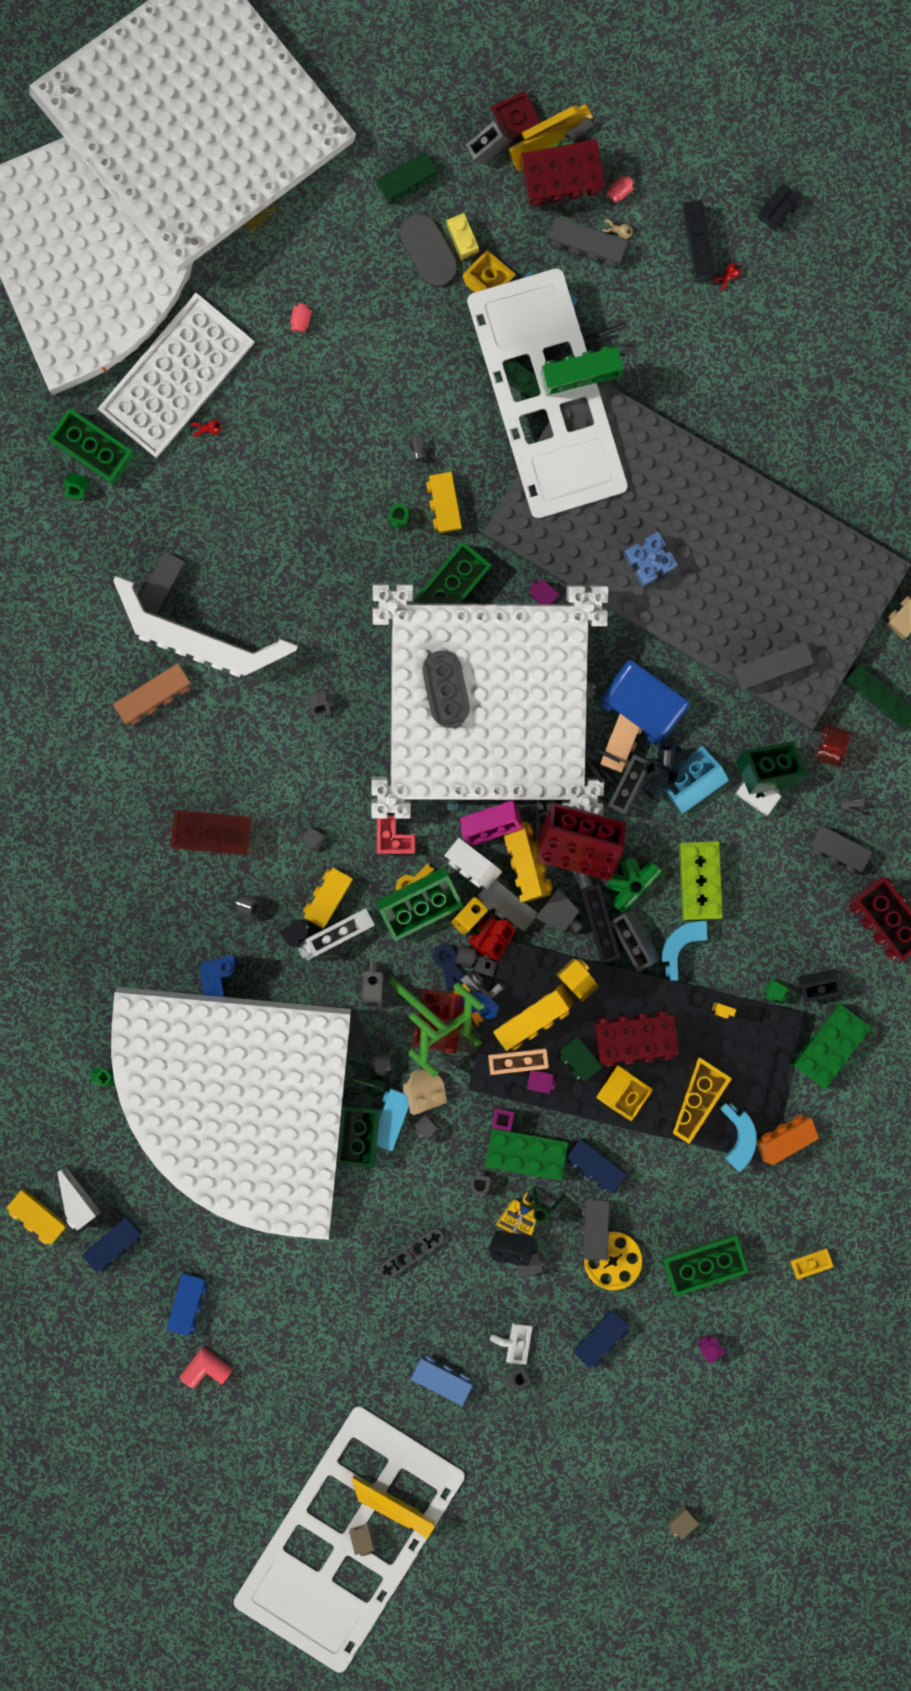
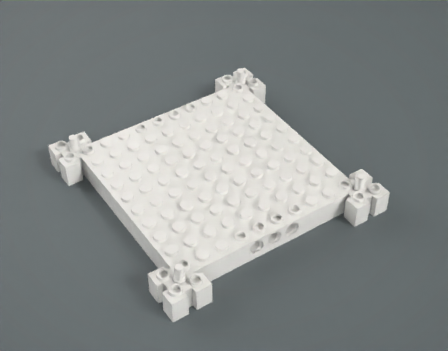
[371,583,608,818]

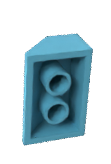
[664,746,729,814]

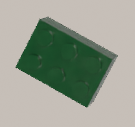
[736,741,808,795]

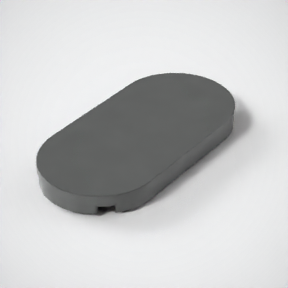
[400,214,457,287]
[422,650,470,728]

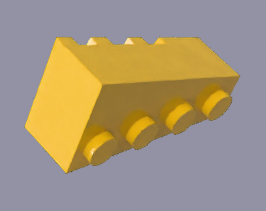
[504,822,553,902]
[556,959,599,1002]
[493,984,575,1051]
[673,1057,732,1144]

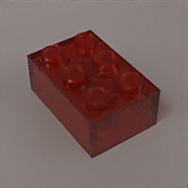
[412,988,464,1054]

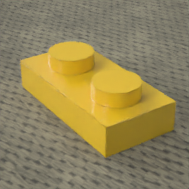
[712,1002,736,1019]
[790,1248,833,1280]

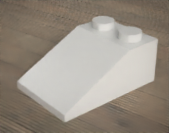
[57,1167,101,1231]

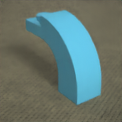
[661,921,707,981]
[718,1102,756,1172]

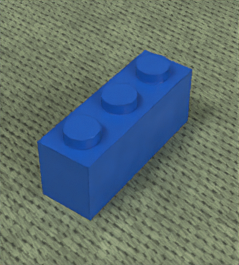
[166,1271,208,1336]

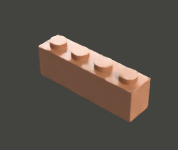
[113,663,192,726]

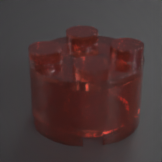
[816,725,852,768]

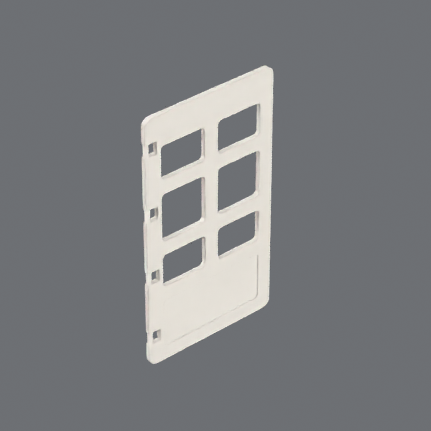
[234,1406,465,1673]

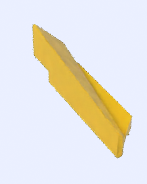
[508,104,593,171]
[352,1475,436,1539]

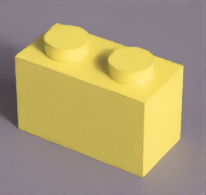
[446,213,479,261]

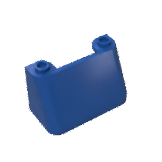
[598,660,690,746]
[200,955,238,997]

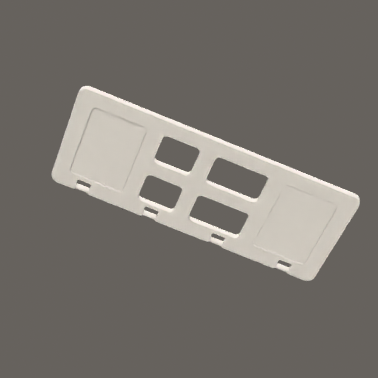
[467,269,627,518]

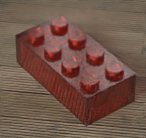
[170,810,253,856]

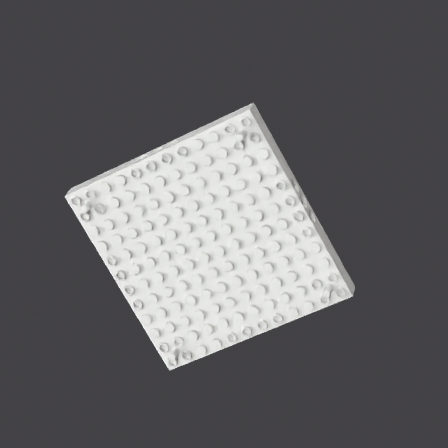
[29,0,356,274]

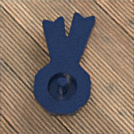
[432,944,465,990]

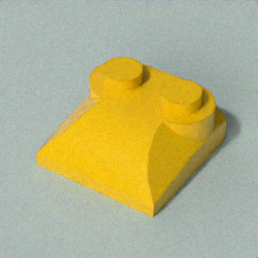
[463,250,516,292]

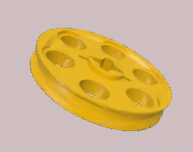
[584,1231,642,1290]

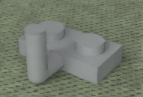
[461,971,504,999]

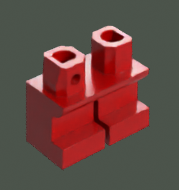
[469,916,516,961]

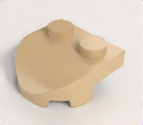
[403,1069,447,1115]

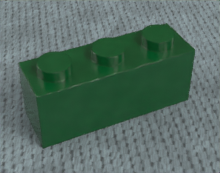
[377,151,438,204]

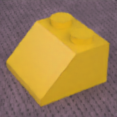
[596,1066,653,1121]

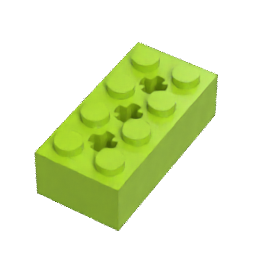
[679,841,722,920]

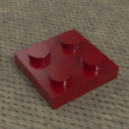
[491,91,541,140]

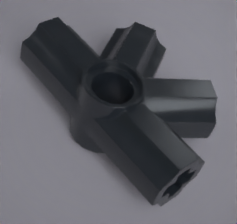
[642,743,689,800]

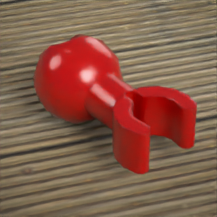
[714,263,741,291]
[191,420,222,437]

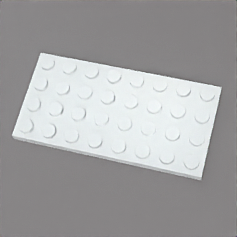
[98,293,255,459]

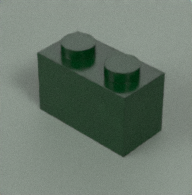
[559,1036,602,1082]

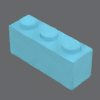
[377,1088,409,1151]

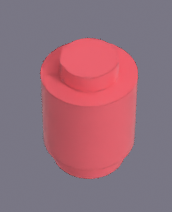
[606,175,634,203]
[290,303,312,333]

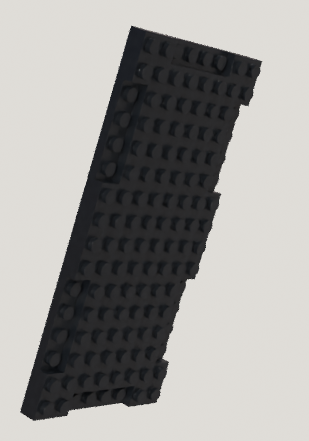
[468,941,804,1163]

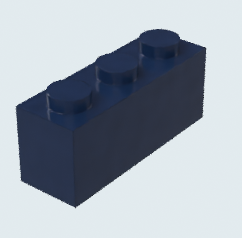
[566,1138,626,1193]
[81,1216,142,1273]
[573,1308,630,1369]

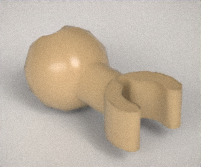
[602,219,633,239]

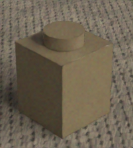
[668,1506,699,1539]
[349,1523,374,1556]

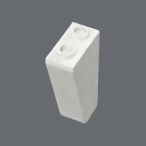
[298,908,375,961]

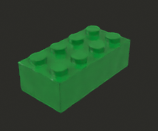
[541,345,623,396]
[48,408,135,486]
[413,541,492,604]
[375,867,464,941]
[792,1003,871,1089]
[485,1128,568,1181]
[661,1233,749,1297]

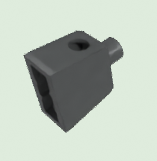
[536,889,584,933]
[362,962,383,1007]

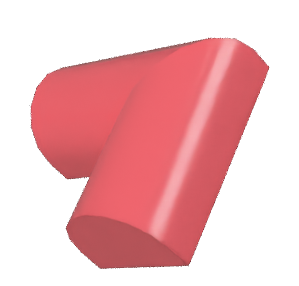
[377,815,415,854]
[179,1346,233,1389]

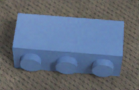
[410,1355,473,1406]

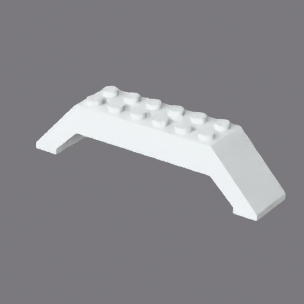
[113,575,298,677]

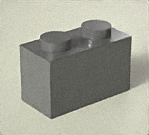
[465,121,513,165]

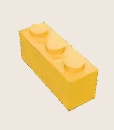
[426,472,462,535]
[303,867,353,929]
[7,1189,68,1245]

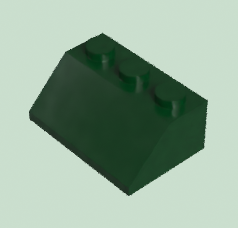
[336,1105,380,1168]

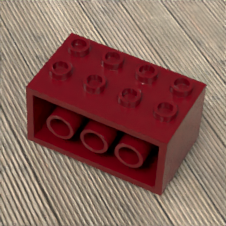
[519,139,605,207]
[536,803,626,881]
[847,876,911,962]
[594,1011,679,1067]

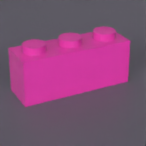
[460,800,523,846]

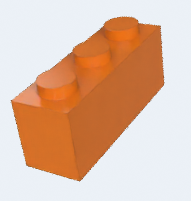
[756,1115,819,1165]

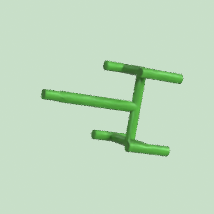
[389,978,484,1077]

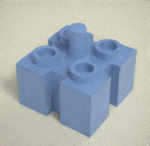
[623,532,677,587]

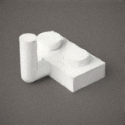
[490,1323,532,1364]

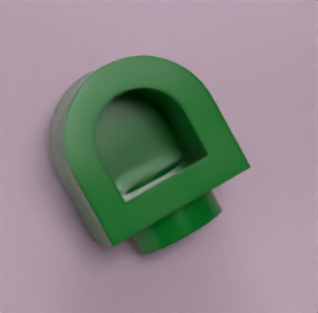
[63,472,88,499]
[387,504,409,529]
[763,979,789,1003]

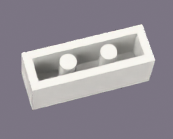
[444,838,502,890]

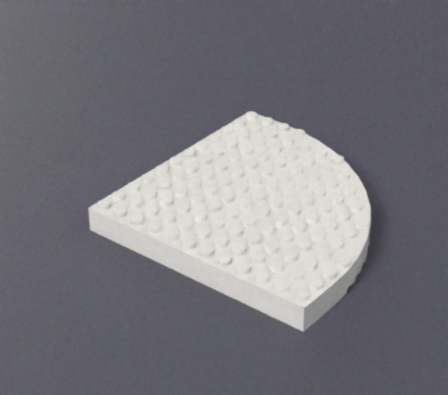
[0,137,193,395]
[111,987,351,1240]

